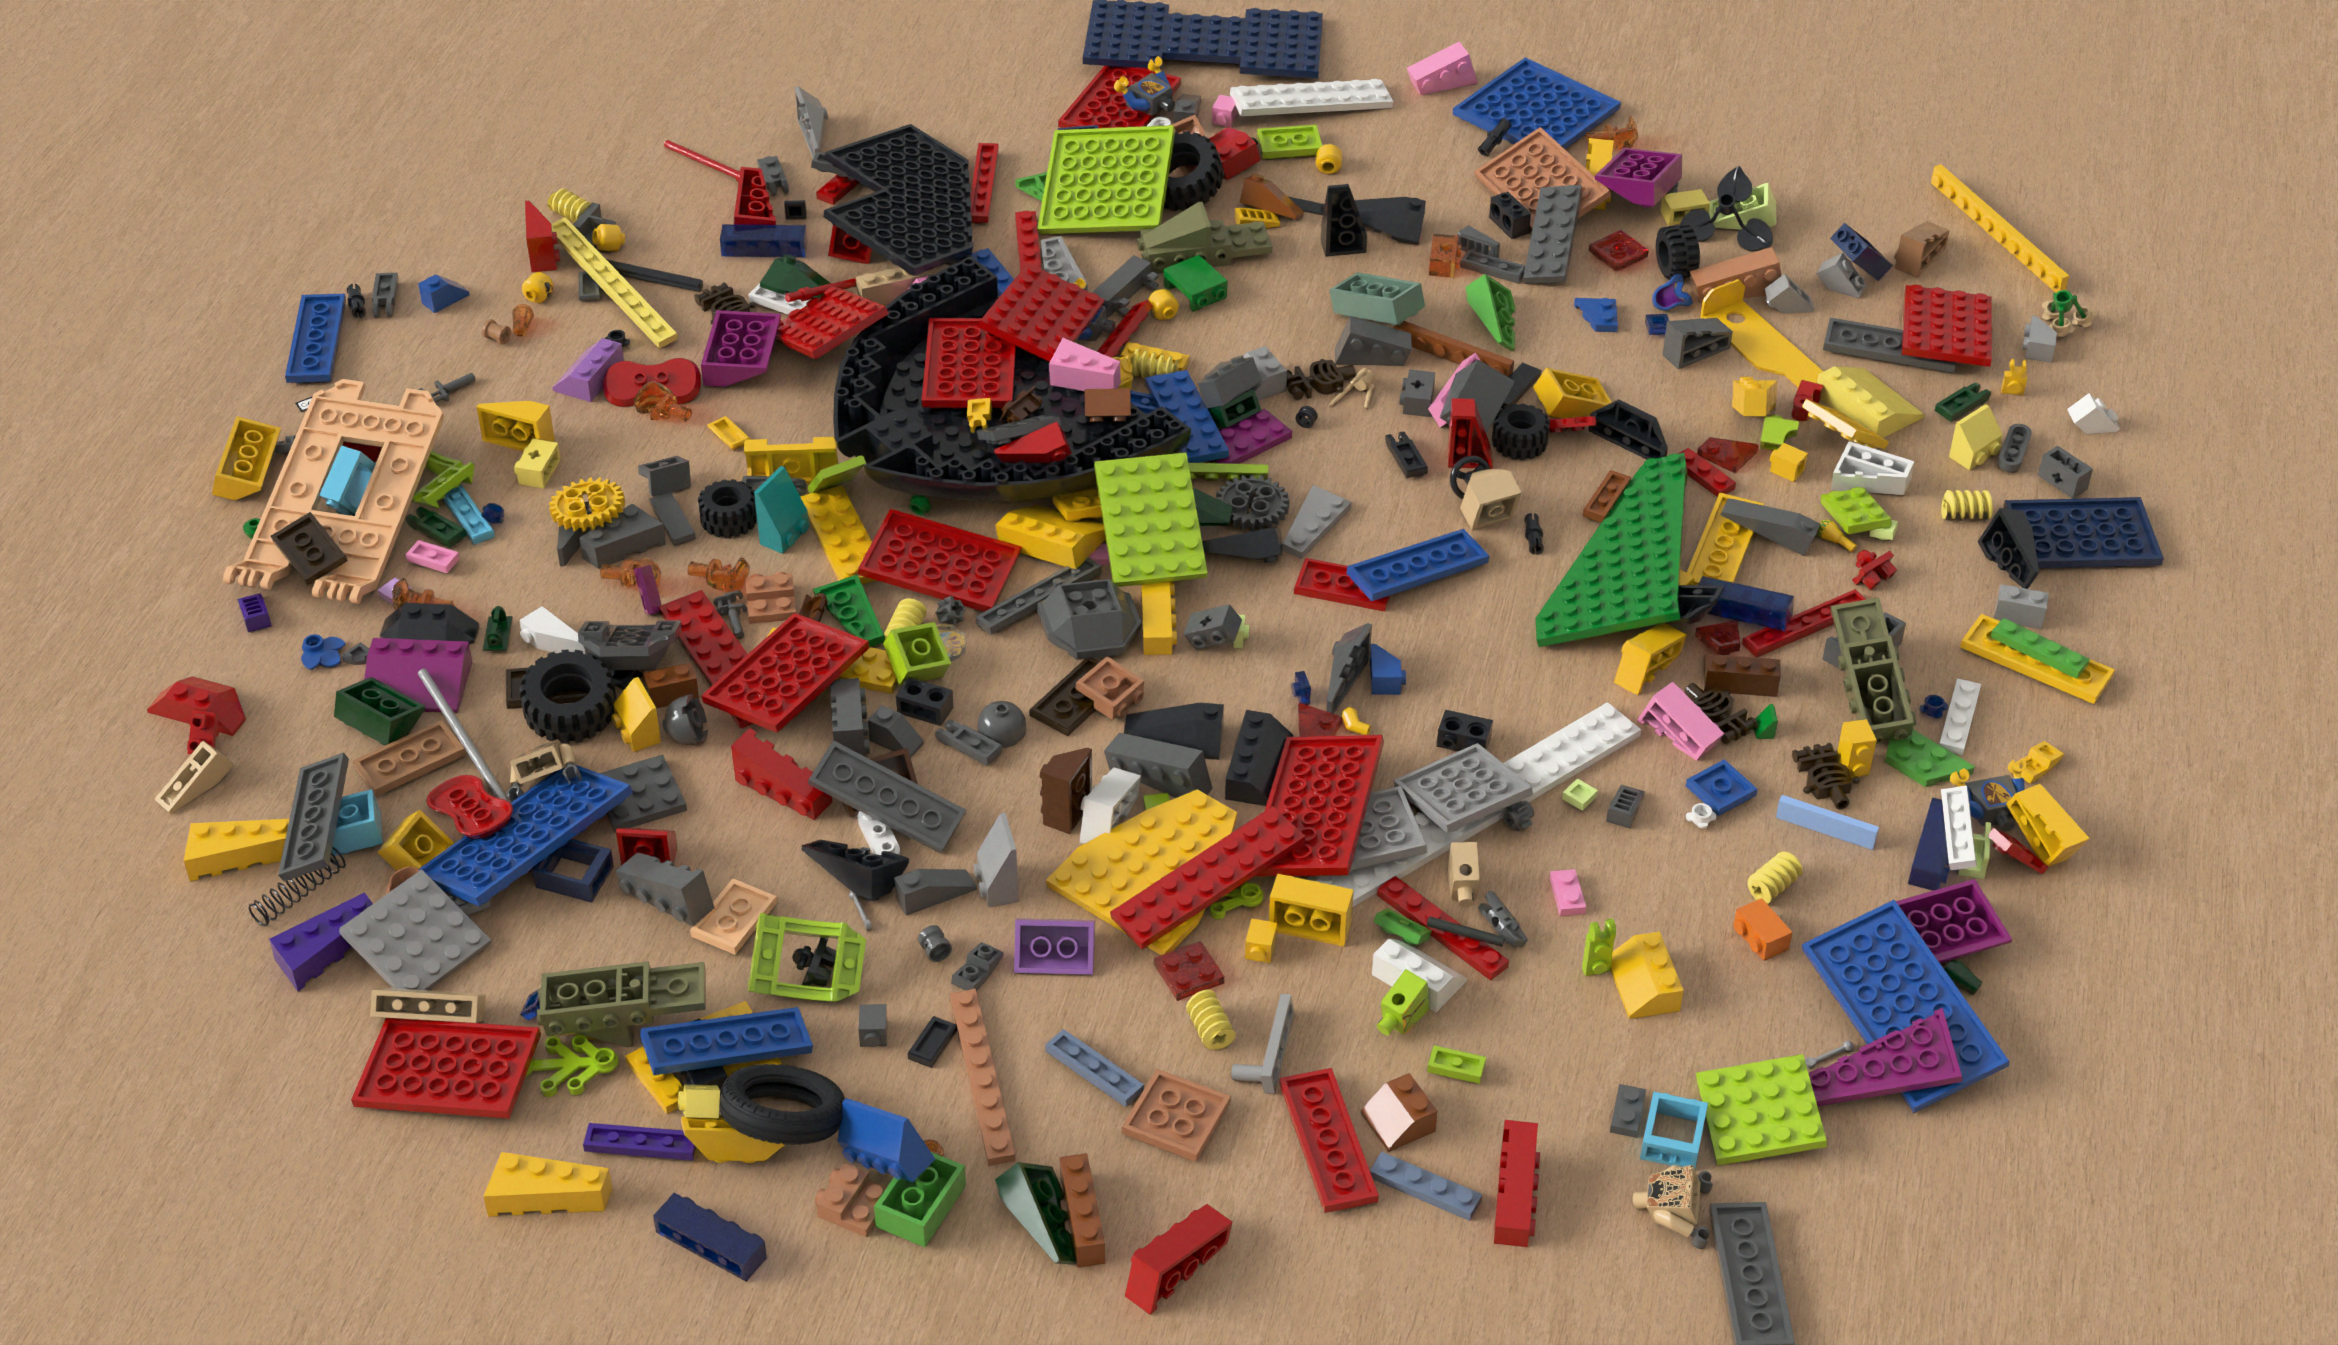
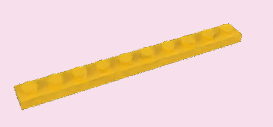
[1931,164,2069,293]

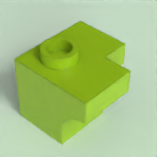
[1760,415,1799,450]

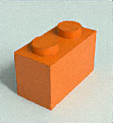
[1733,898,1793,961]

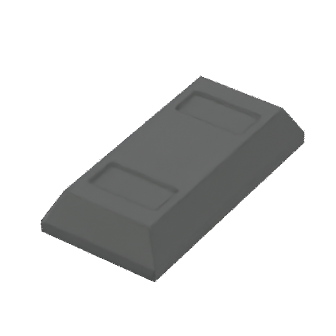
[579,271,600,302]

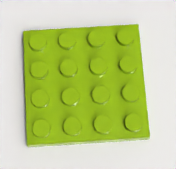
[1696,1054,1827,1166]

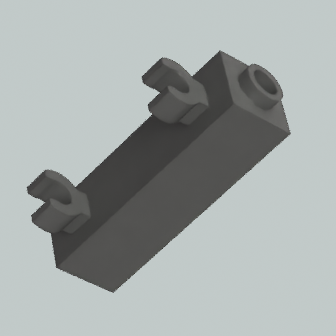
[1092,255,1159,318]

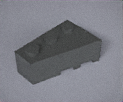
[580,504,666,569]

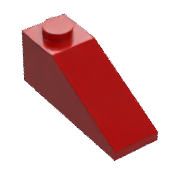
[994,421,1072,463]

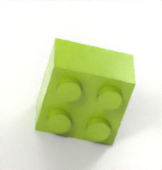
[883,622,951,686]

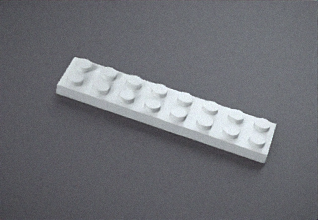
[1230,79,1393,116]

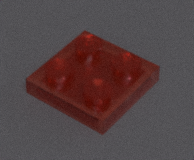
[1589,230,1649,272]
[1154,941,1225,1001]

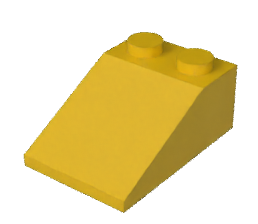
[1533,367,1612,418]
[476,401,555,451]

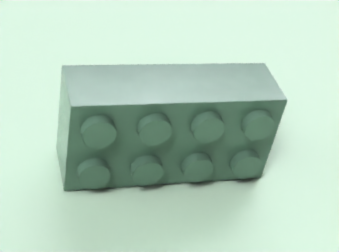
[1329,272,1425,325]

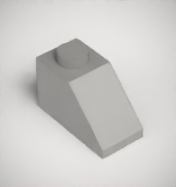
[1765,274,1815,313]

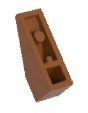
[1240,174,1304,219]

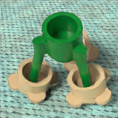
[2042,290,2097,337]

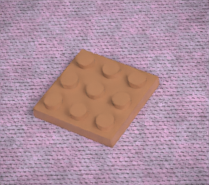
[1121,1069,1231,1162]

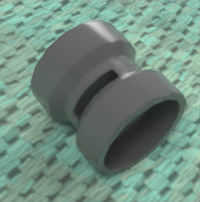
[918,925,952,962]

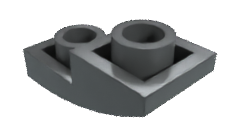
[951,942,1003,991]

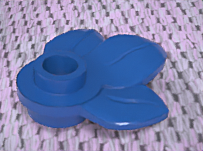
[301,634,346,670]

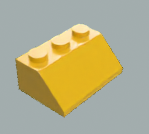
[1610,931,1684,1019]

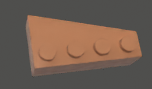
[1690,247,1781,303]

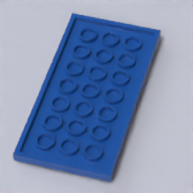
[419,765,633,906]
[1802,900,2009,1113]

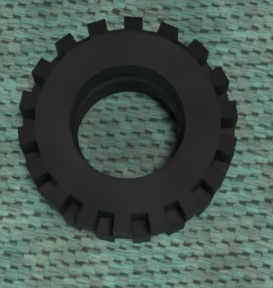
[1656,224,1700,280]
[1492,403,1550,460]
[698,479,757,538]

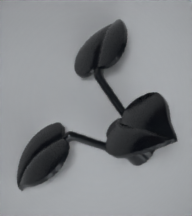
[1680,166,1773,251]

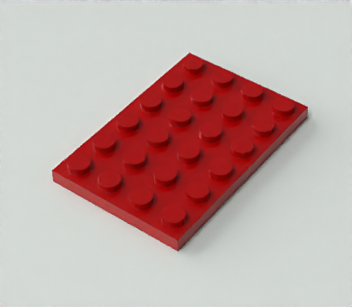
[1058,66,1181,128]
[978,263,1105,362]
[1902,284,1992,367]
[775,287,889,359]
[922,318,1016,408]
[858,509,1021,612]
[701,613,870,733]
[351,1018,541,1119]

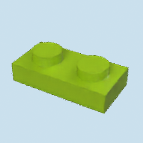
[1427,1045,1486,1084]

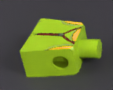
[1376,969,1430,1036]

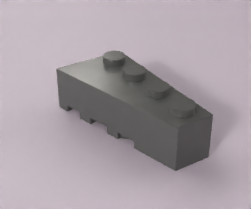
[616,852,715,926]

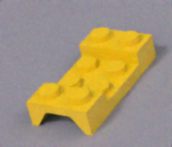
[744,437,838,484]

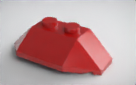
[147,676,246,736]

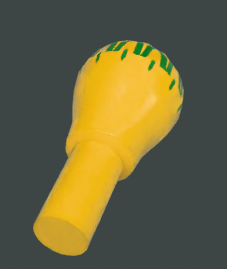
[1817,519,1857,552]

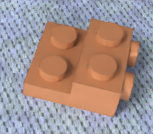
[745,571,796,624]
[1076,656,1144,720]
[815,1163,887,1237]

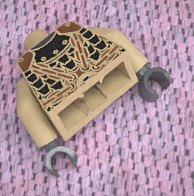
[507,739,582,802]
[1633,1165,1713,1249]

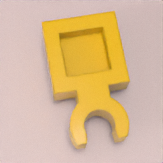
[2001,359,2028,395]
[967,398,992,433]

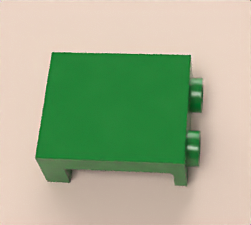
[1164,255,1228,312]

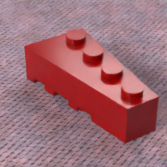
[1494,1120,1540,1247]

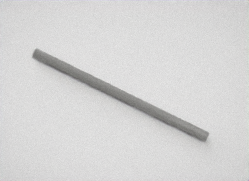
[418,669,511,803]

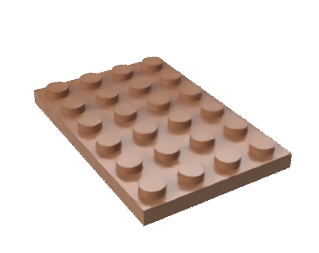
[1474,127,1611,230]

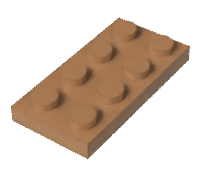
[352,720,466,797]

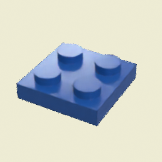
[1686,759,1757,816]

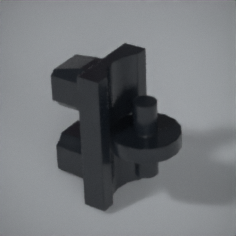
[792,938,836,987]

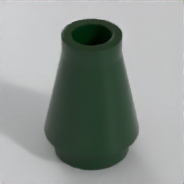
[1944,959,1983,995]

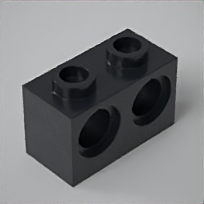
[1489,192,1531,239]
[896,677,953,726]
[1437,709,1493,751]

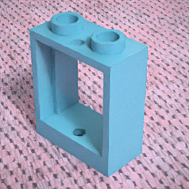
[319,446,376,516]
[1640,1092,1708,1169]

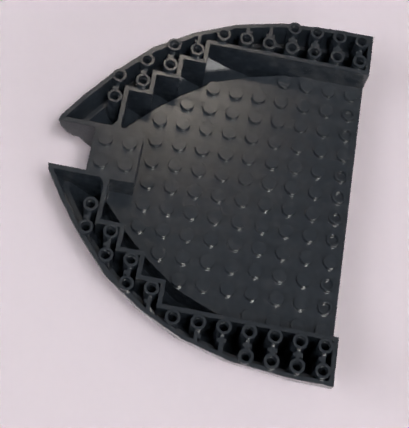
[833,256,1191,502]

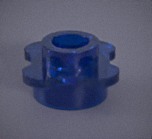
[481,503,505,524]
[1919,695,1948,719]

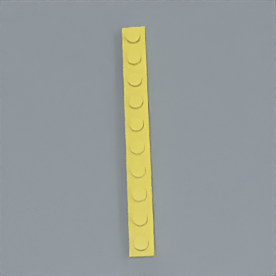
[551,217,678,349]

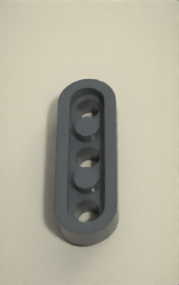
[1998,424,2032,472]

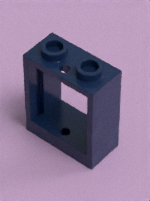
[1830,223,1893,281]
[532,839,614,903]

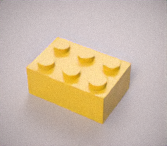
[1269,874,1354,947]

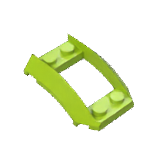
[411,450,475,508]
[748,913,866,1002]

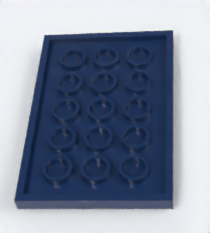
[2003,497,2164,568]

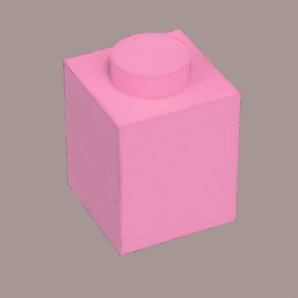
[1212,95,1238,128]

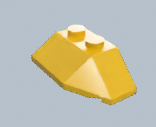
[681,1115,784,1163]

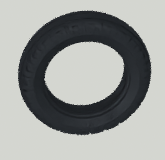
[719,1064,845,1145]

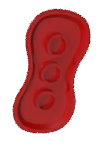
[603,358,701,407]
[426,775,513,839]

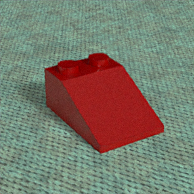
[1209,127,1261,180]
[525,200,561,272]

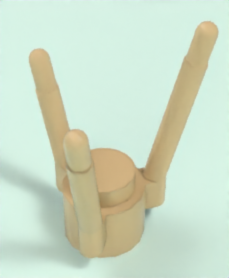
[1329,368,1375,409]

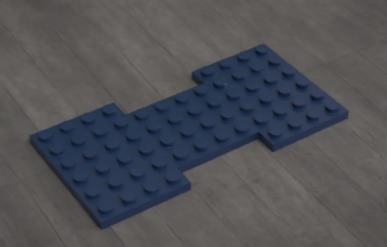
[1083,0,1323,78]

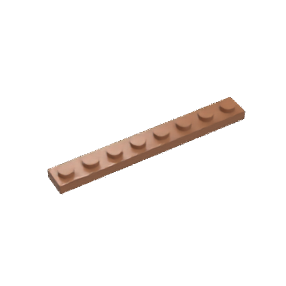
[950,989,1016,1166]

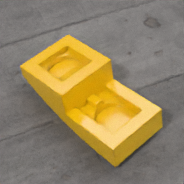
[2014,741,2064,784]

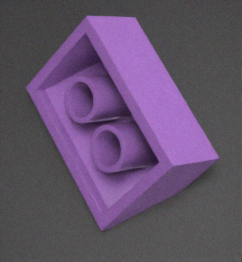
[552,338,624,402]
[1014,918,1095,975]

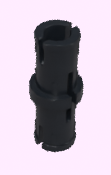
[1478,118,1512,157]
[346,284,366,318]
[1524,513,1544,555]

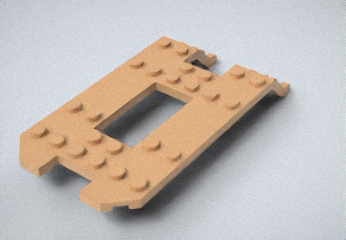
[223,379,444,604]

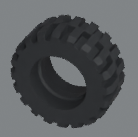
[1164,131,1224,211]
[520,649,616,744]

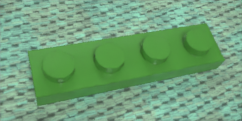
[1991,618,2090,679]

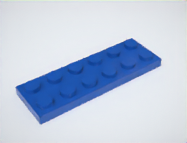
[285,293,346,383]
[1145,370,1229,463]
[1347,529,1489,601]
[640,1007,813,1075]

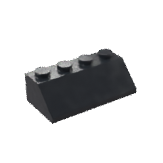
[1225,710,1294,806]

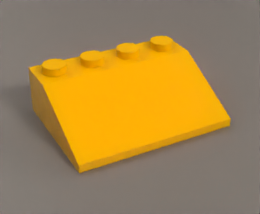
[995,504,1106,569]

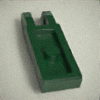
[1934,382,1991,422]
[405,506,467,548]

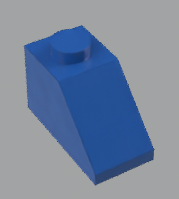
[418,274,470,313]
[1370,644,1406,695]

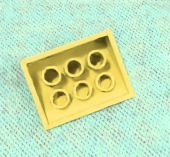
[1817,366,1925,438]

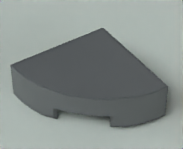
[342,642,369,665]

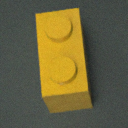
[1837,719,1877,777]

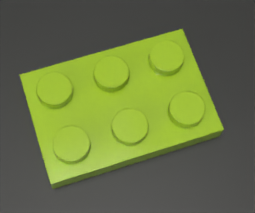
[1257,125,1322,159]
[1820,487,1891,534]

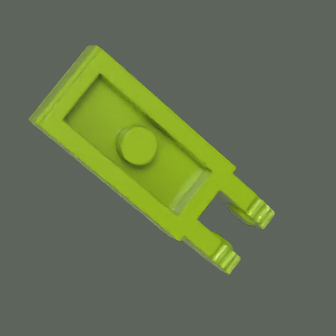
[1582,918,1617,976]

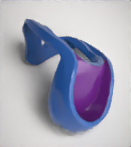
[1652,274,1693,311]

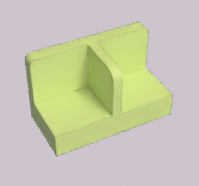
[1958,822,1991,879]

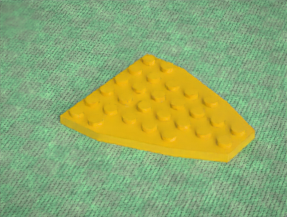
[1046,789,1238,958]

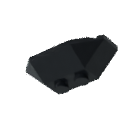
[1588,399,1668,460]
[1665,585,1725,624]
[380,603,480,644]

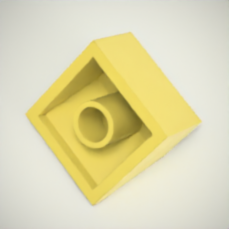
[1949,404,2003,470]

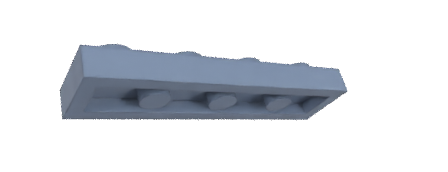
[1045,1029,1144,1107]
[1370,1151,1482,1221]

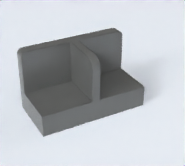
[573,203,616,248]
[638,456,691,497]

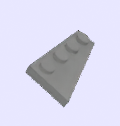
[1041,236,1088,291]
[1282,485,1351,559]

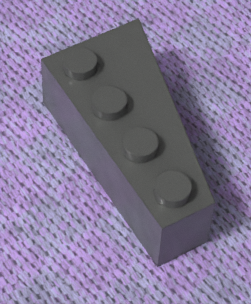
[830,678,870,757]
[1104,733,1213,798]

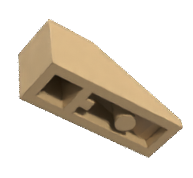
[154,741,234,814]

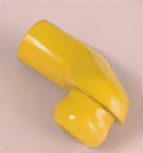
[1342,707,1371,735]

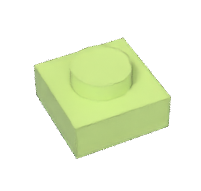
[1869,520,1898,540]
[1234,614,1249,648]
[1562,779,1598,811]

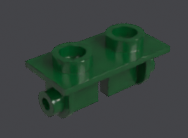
[483,606,513,651]

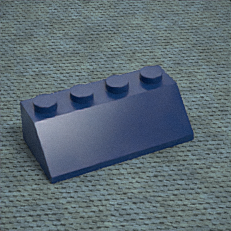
[837,1098,935,1182]

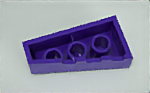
[269,892,373,992]

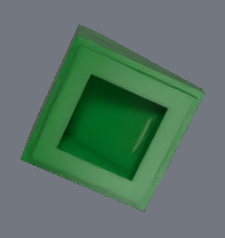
[1754,704,1778,739]

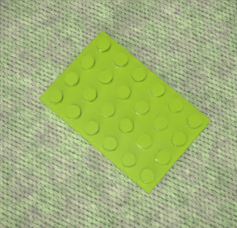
[1094,453,1208,587]

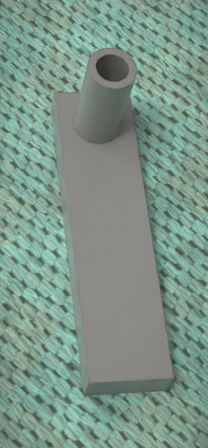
[1231,994,1294,1094]

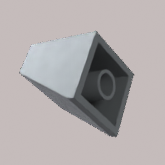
[1439,360,1514,433]

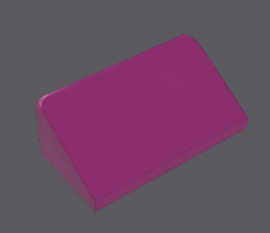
[634,565,662,615]

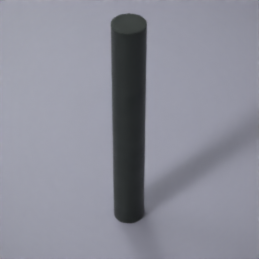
[1427,916,1505,947]

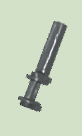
[418,373,476,405]
[713,590,747,639]

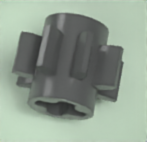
[935,596,966,627]
[1503,800,1534,831]

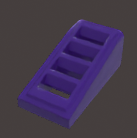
[237,593,272,632]

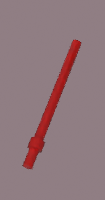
[664,140,740,182]
[785,278,856,302]

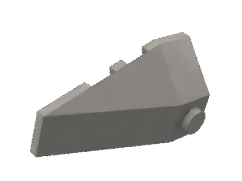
[795,87,828,157]

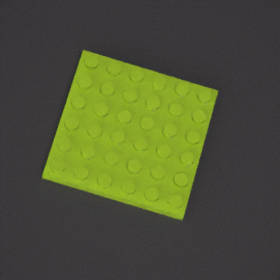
[1037,125,1175,234]

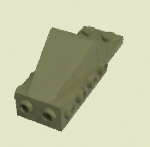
[1137,202,1273,274]
[1831,597,1916,744]
[537,961,706,1047]

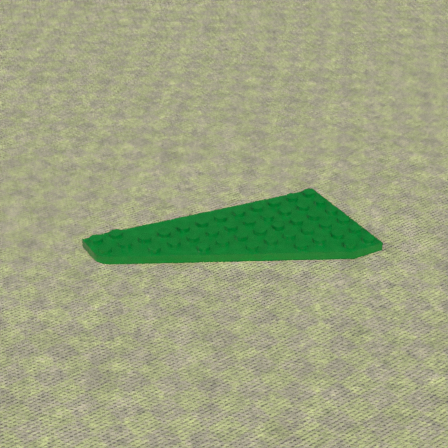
[1535,453,1687,647]

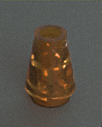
[512,304,534,336]

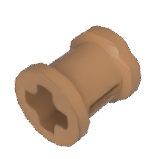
[482,319,511,345]

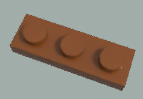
[1583,470,1631,523]

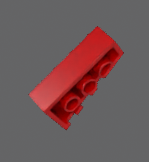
[733,167,776,241]
[731,728,833,820]
[1125,1204,1233,1315]

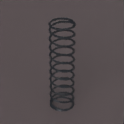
[248,847,346,927]

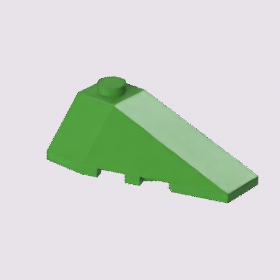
[1465,274,1515,351]

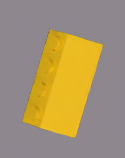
[212,416,281,501]

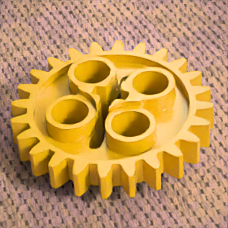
[549,477,625,531]

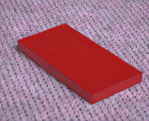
[1294,558,1391,612]

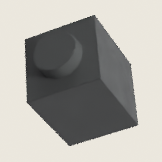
[858,1004,888,1047]

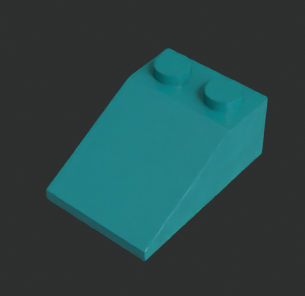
[754,466,809,554]

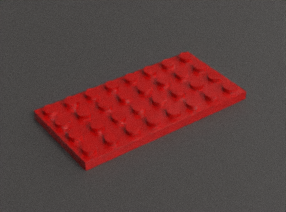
[1255,735,1384,877]

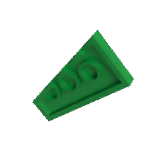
[813,575,885,647]

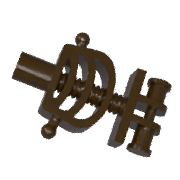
[694,282,756,325]
[1286,359,1356,400]
[1684,683,1758,744]
[1792,743,1860,810]

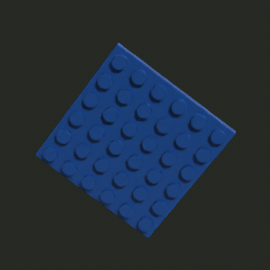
[1453,57,1621,149]

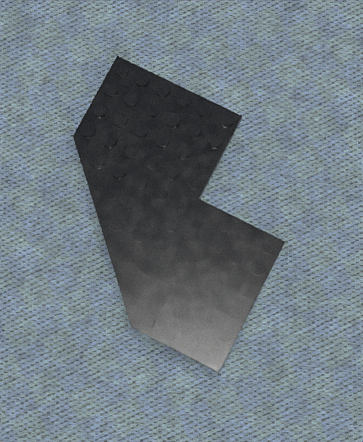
[823,124,973,276]

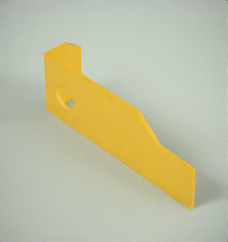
[1700,279,1824,387]

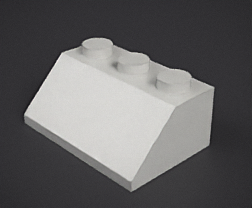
[1372,939,1467,1013]

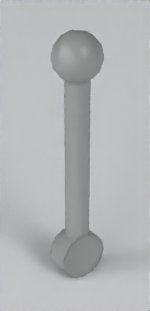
[849,891,872,931]
[1805,1041,1853,1069]

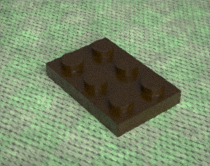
[270,512,348,586]

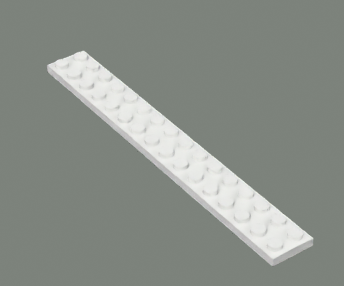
[1307,702,1641,907]

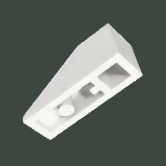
[519,606,589,655]

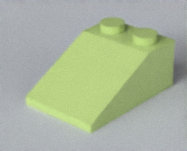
[1709,183,1776,230]

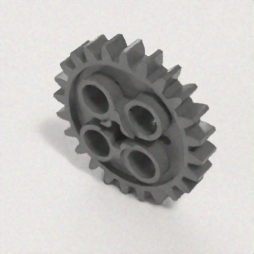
[1216,475,1290,532]

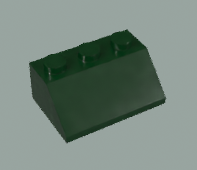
[334,677,425,745]

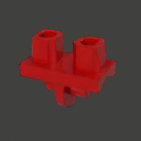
[1852,550,1897,590]
[187,710,219,754]

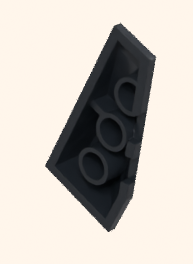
[1321,184,1367,257]
[1355,197,1426,245]
[1977,508,2039,589]
[1202,527,1283,563]
[1124,702,1224,760]
[802,839,909,901]

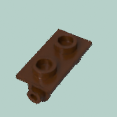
[999,386,1042,423]
[799,593,828,622]

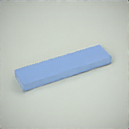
[1776,795,1879,850]

